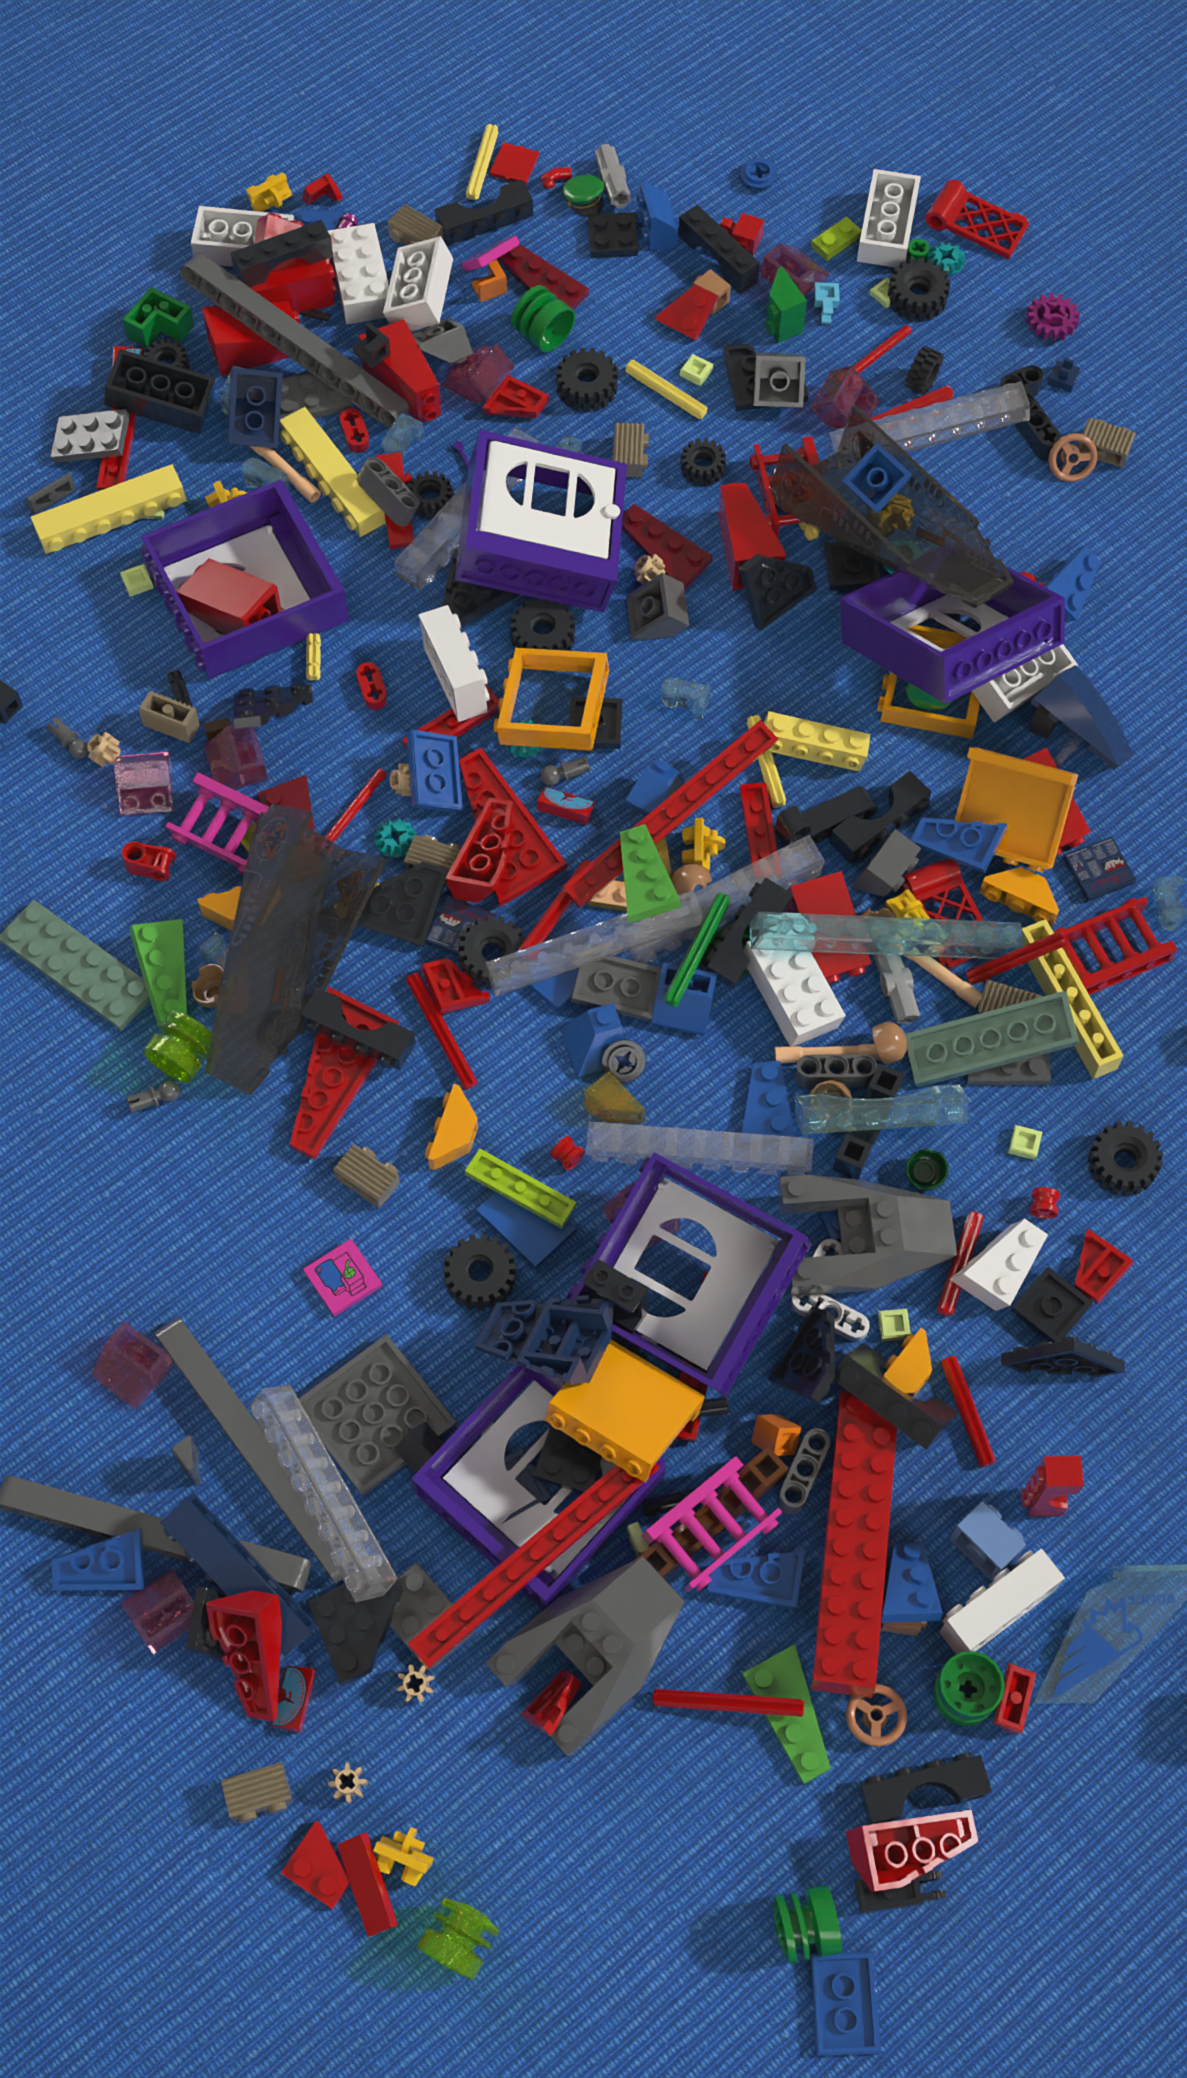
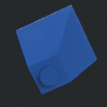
[842,442,913,514]
[624,759,685,816]
[561,1003,630,1079]

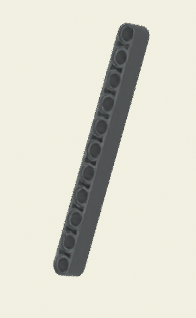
[180,253,410,428]
[154,1316,360,1584]
[0,1475,312,1593]

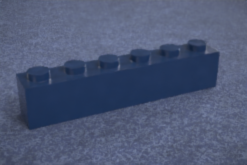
[160,1492,317,1657]

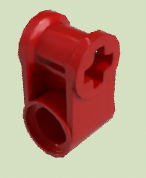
[122,842,176,881]

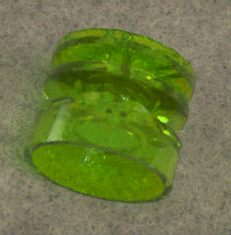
[143,1011,218,1083]
[416,1897,501,1981]

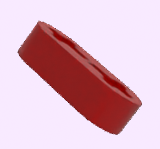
[340,408,370,453]
[356,662,387,710]

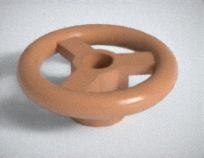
[1049,433,1097,482]
[846,1684,907,1747]

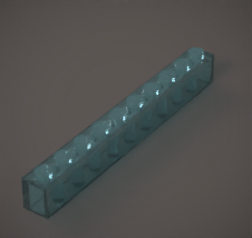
[749,912,1023,959]

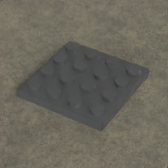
[292,1334,457,1497]

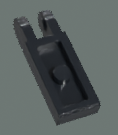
[854,1870,946,1914]

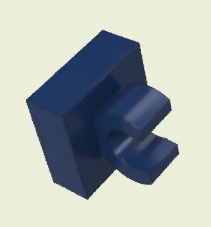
[1048,358,1080,392]

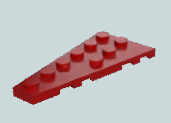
[290,986,399,1160]

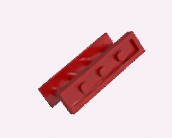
[749,436,833,538]
[1053,896,1177,995]

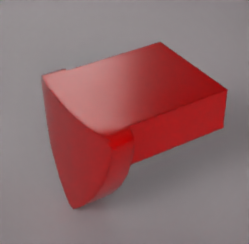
[302,173,343,206]

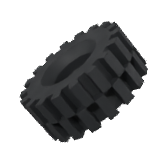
[888,258,950,322]
[557,348,618,413]
[511,597,575,651]
[458,915,526,988]
[1088,1121,1163,1197]
[443,1234,516,1311]

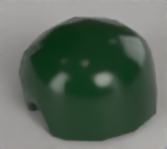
[905,1149,949,1192]

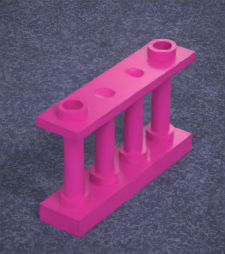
[166,773,293,879]
[641,1456,782,1592]

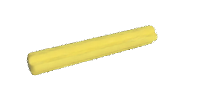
[466,124,498,201]
[625,360,707,419]
[747,715,786,808]

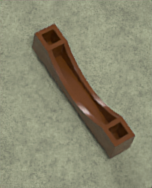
[635,1446,788,1580]

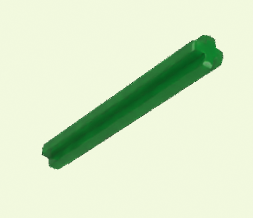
[664,892,730,1008]

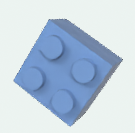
[949,1501,1026,1582]

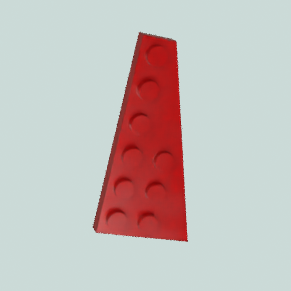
[459,747,567,907]

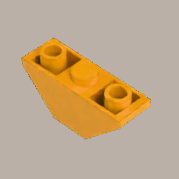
[979,867,1059,927]
[198,879,280,932]
[425,1084,478,1170]
[883,1328,932,1398]

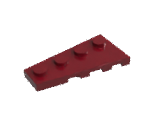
[500,244,589,310]
[622,504,713,591]
[257,775,321,883]

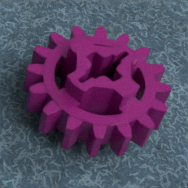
[1026,293,1080,342]

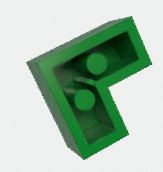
[123,287,195,348]

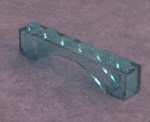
[796,1084,968,1135]

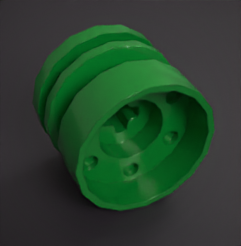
[511,285,575,352]
[932,1651,1005,1727]
[773,1885,842,1964]

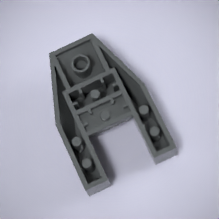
[777,1175,957,1296]
[485,1556,685,1756]

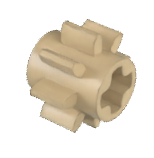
[634,553,665,585]
[87,732,120,767]
[390,763,411,796]
[397,1664,435,1702]
[328,1763,368,1804]

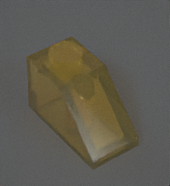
[583,1071,646,1124]

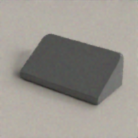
[24,473,76,515]
[172,1435,201,1486]

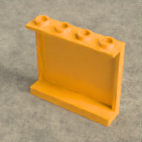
[955,747,1078,872]
[545,1340,705,1483]

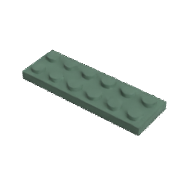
[0,900,150,1032]
[905,991,1080,1088]

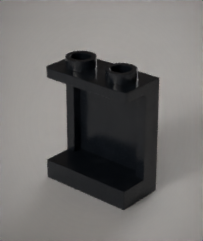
[583,1259,649,1335]

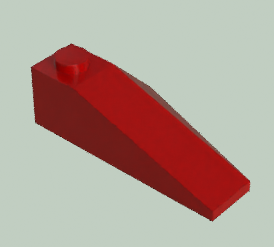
[445,797,514,903]
[206,1591,282,1722]
[846,1810,978,1892]

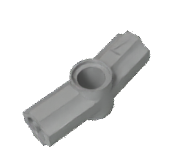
[595,144,631,208]
[873,941,920,1024]

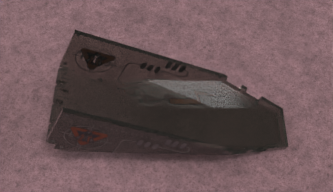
[769,405,1014,608]
[205,804,387,1095]

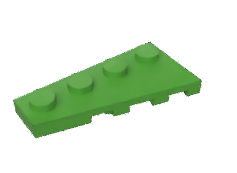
[620,824,681,924]
[129,919,187,1028]
[742,1644,831,1785]

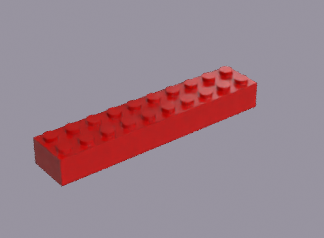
[811,1390,897,1698]

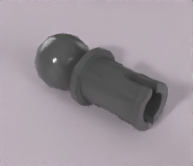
[47,717,89,759]
[540,756,591,786]
[126,1081,180,1113]

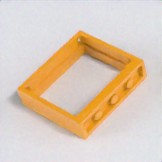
[877,625,980,739]
[494,648,609,751]

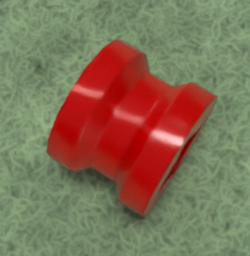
[550,1136,585,1171]
[1030,1187,1060,1219]

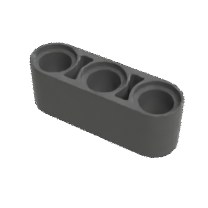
[357,457,420,526]
[795,1054,877,1089]
[778,1428,831,1514]

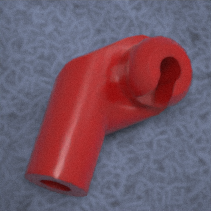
[541,167,572,189]

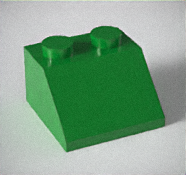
[765,267,807,343]

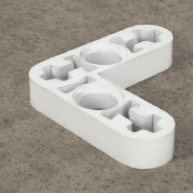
[791,1239,869,1342]

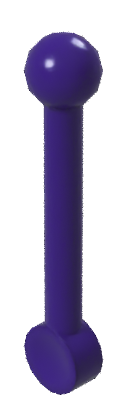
[453,441,469,470]

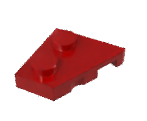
[655,284,719,341]
[482,374,549,418]
[421,958,490,1014]
[1075,1229,1133,1305]
[521,1669,581,1736]
[281,1821,350,1910]

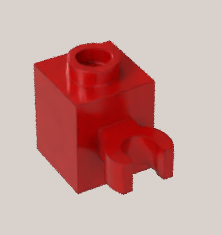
[720,213,764,256]

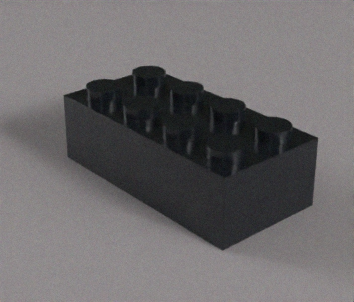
[104,349,215,434]

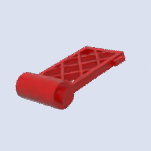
[925,180,1030,259]
[900,858,998,970]

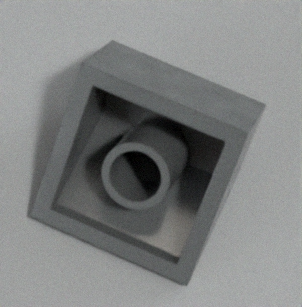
[412,317,473,364]
[754,352,806,408]
[626,573,689,641]
[851,829,921,897]

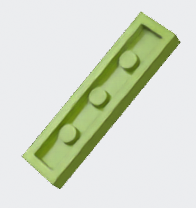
[465,1148,577,1229]

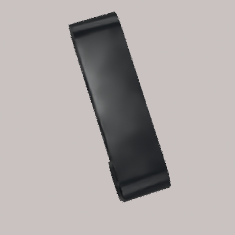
[997,365,1061,461]
[775,786,877,854]

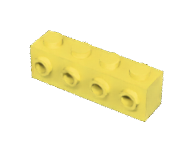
[764,711,870,772]

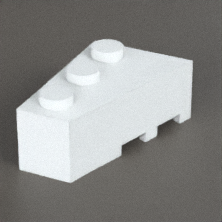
[950,1219,1048,1311]

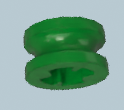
[907,239,929,262]

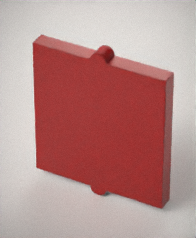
[490,142,540,185]

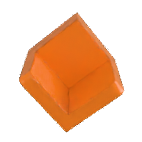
[472,260,507,302]
[752,1414,801,1456]

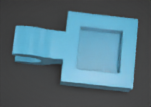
[814,282,840,324]

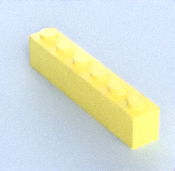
[279,407,386,537]
[31,464,187,554]
[1017,919,1123,1079]

